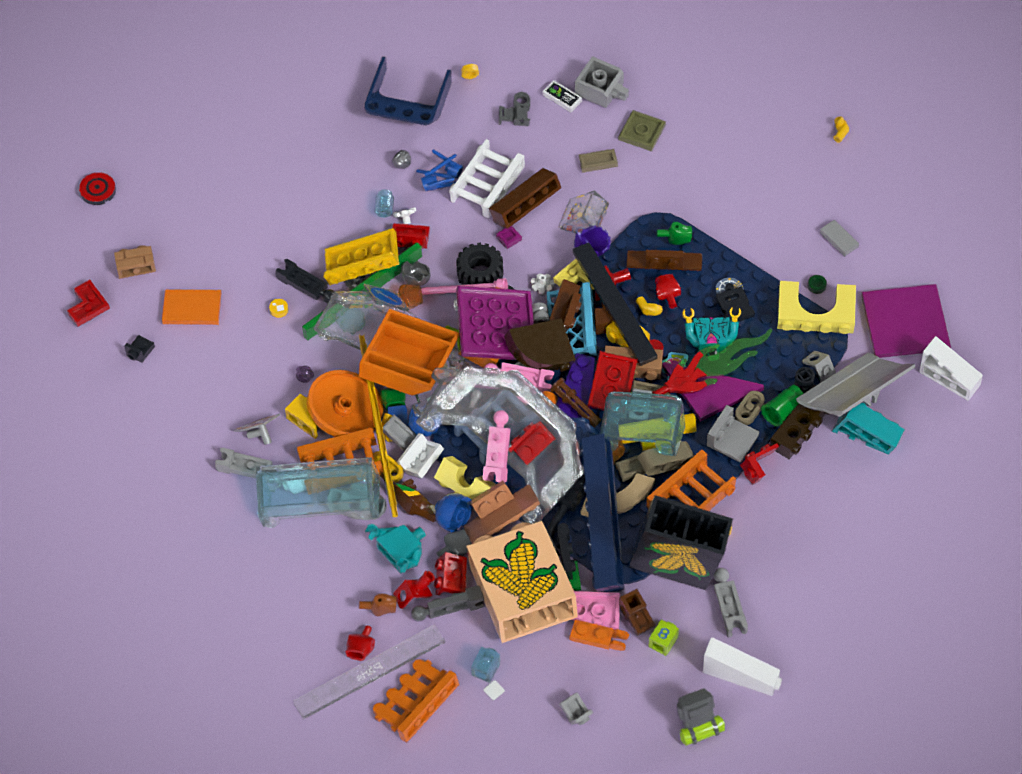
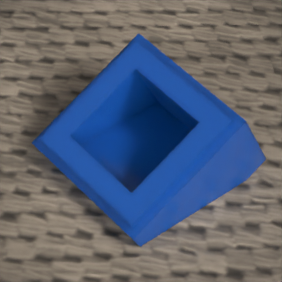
[387,405,409,428]

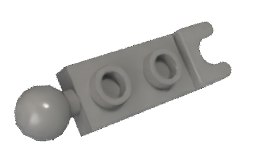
[215,448,286,481]
[713,568,748,637]

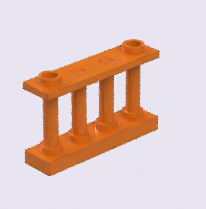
[297,427,383,495]
[646,450,736,511]

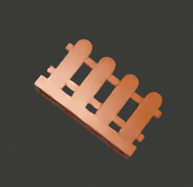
[373,659,459,743]

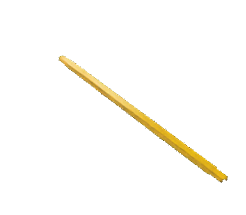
[359,334,398,517]

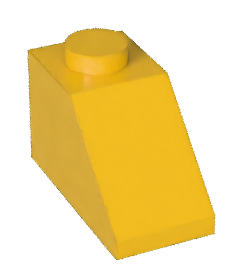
[285,394,318,439]

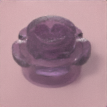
[296,366,314,383]

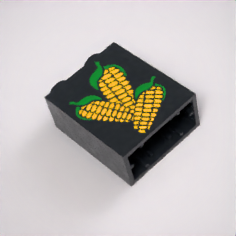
[629,495,733,590]

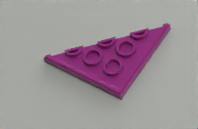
[662,362,764,422]

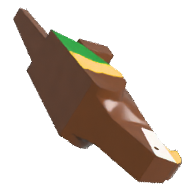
[380,472,437,522]

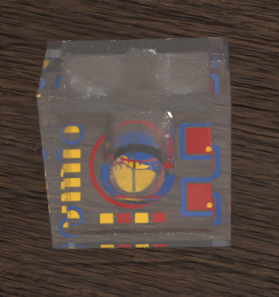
[558,190,609,233]

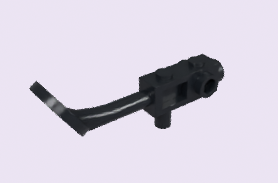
[546,470,586,557]

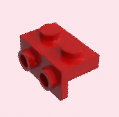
[392,223,430,249]

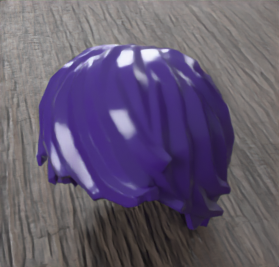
[574,225,611,257]

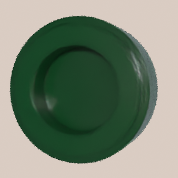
[808,275,827,294]

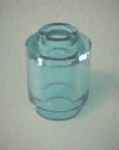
[374,189,394,218]

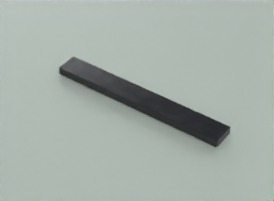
[572,242,658,366]

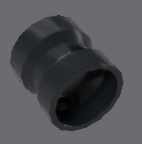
[794,367,815,393]

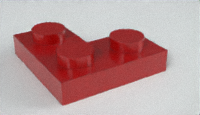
[67,280,110,327]

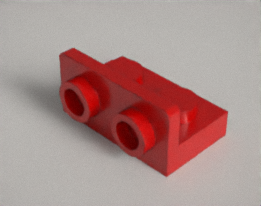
[508,421,556,465]
[434,552,467,596]

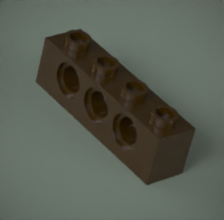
[770,385,830,460]

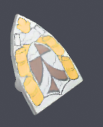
[234,413,280,445]

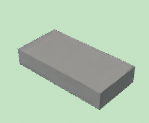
[820,220,859,257]
[382,415,417,452]

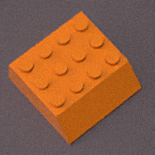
[359,309,460,396]

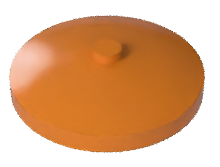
[307,370,383,437]

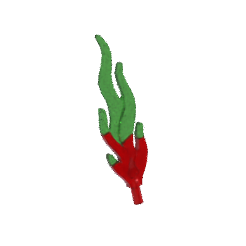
[652,328,772,399]

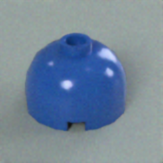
[435,493,472,532]

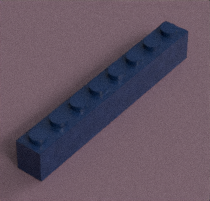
[580,433,625,592]

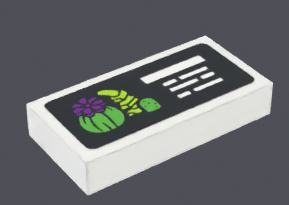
[543,81,582,112]

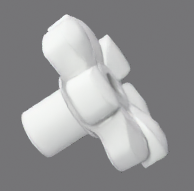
[393,207,416,224]
[531,274,555,295]

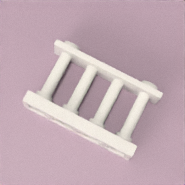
[449,139,525,218]

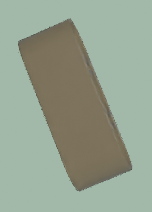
[638,441,695,476]

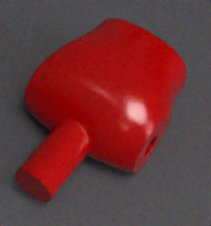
[655,274,681,309]
[345,625,375,661]

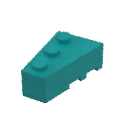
[832,402,905,455]

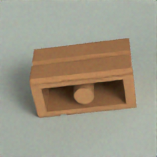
[114,245,156,279]

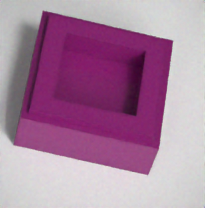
[496,226,522,249]

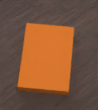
[162,289,222,325]

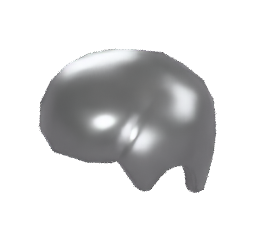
[401,261,431,287]

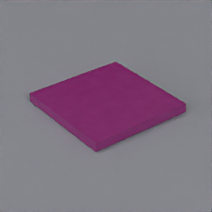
[862,284,951,358]
[456,286,534,360]

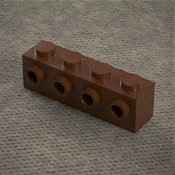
[489,168,562,229]

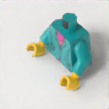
[682,307,741,361]

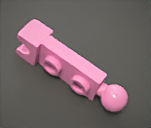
[483,362,554,392]
[483,410,510,482]

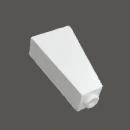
[703,637,782,696]

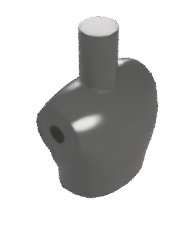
[436,528,472,558]

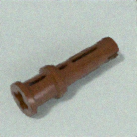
[550,378,601,428]

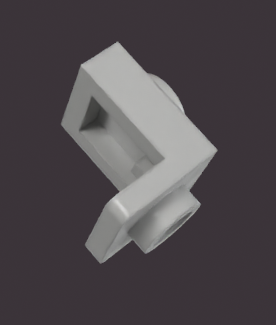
[559,693,593,725]

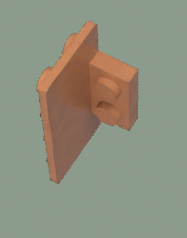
[463,480,540,544]

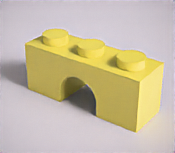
[434,456,496,504]

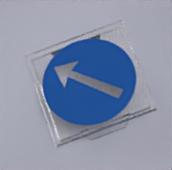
[364,284,409,314]

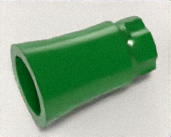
[761,385,803,426]

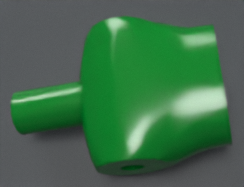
[656,222,692,245]
[380,387,406,411]

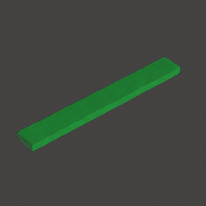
[302,243,422,341]

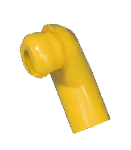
[636,296,663,316]

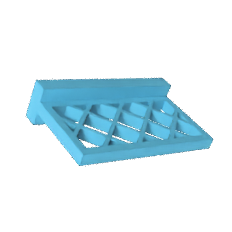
[547,282,597,356]

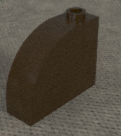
[504,318,576,371]

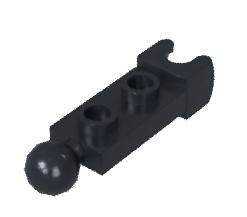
[275,259,337,304]

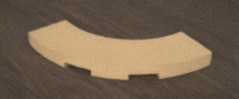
[581,473,655,517]

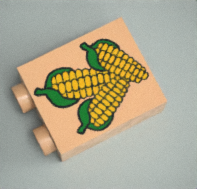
[467,521,578,643]

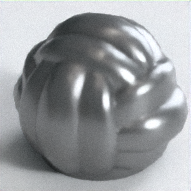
[392,150,411,169]

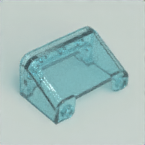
[600,391,685,456]

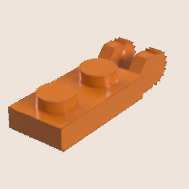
[570,620,629,651]

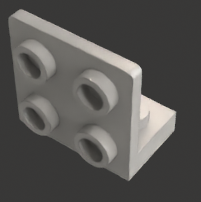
[707,405,759,462]

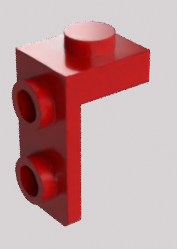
[741,443,779,485]

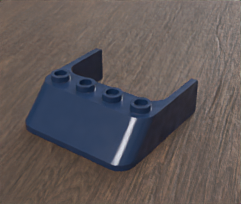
[364,56,452,125]

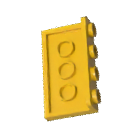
[324,228,399,285]

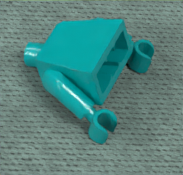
[365,524,426,574]

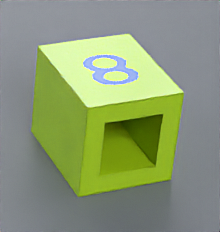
[649,619,679,656]

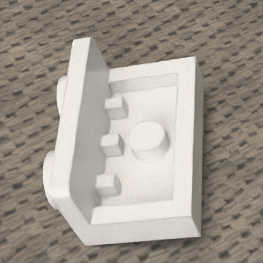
[397,433,444,479]

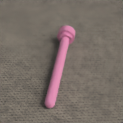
[420,278,508,295]

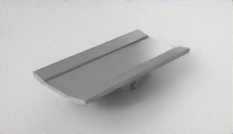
[796,352,915,417]

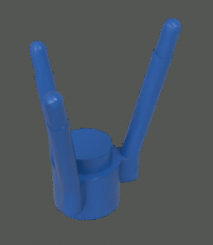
[416,149,463,179]
[421,154,457,191]

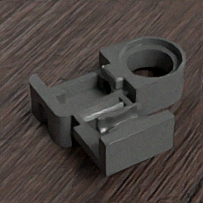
[499,92,530,126]

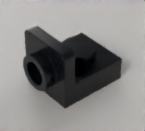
[124,335,155,363]

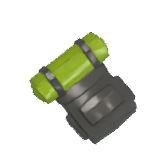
[677,688,725,746]

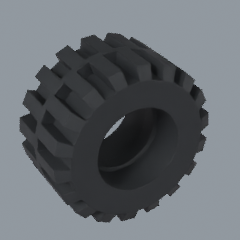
[456,243,504,285]

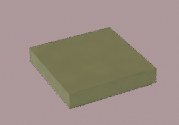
[619,110,666,152]

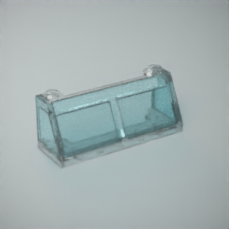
[256,457,381,528]

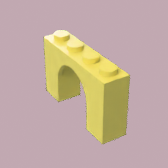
[777,281,856,334]

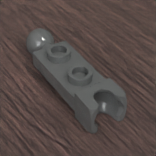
[411,585,484,621]

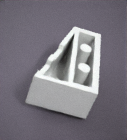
[919,336,983,401]

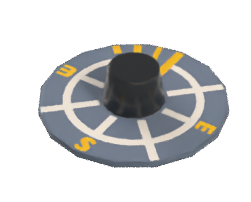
[716,277,744,301]

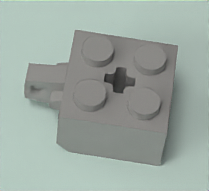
[575,56,629,108]

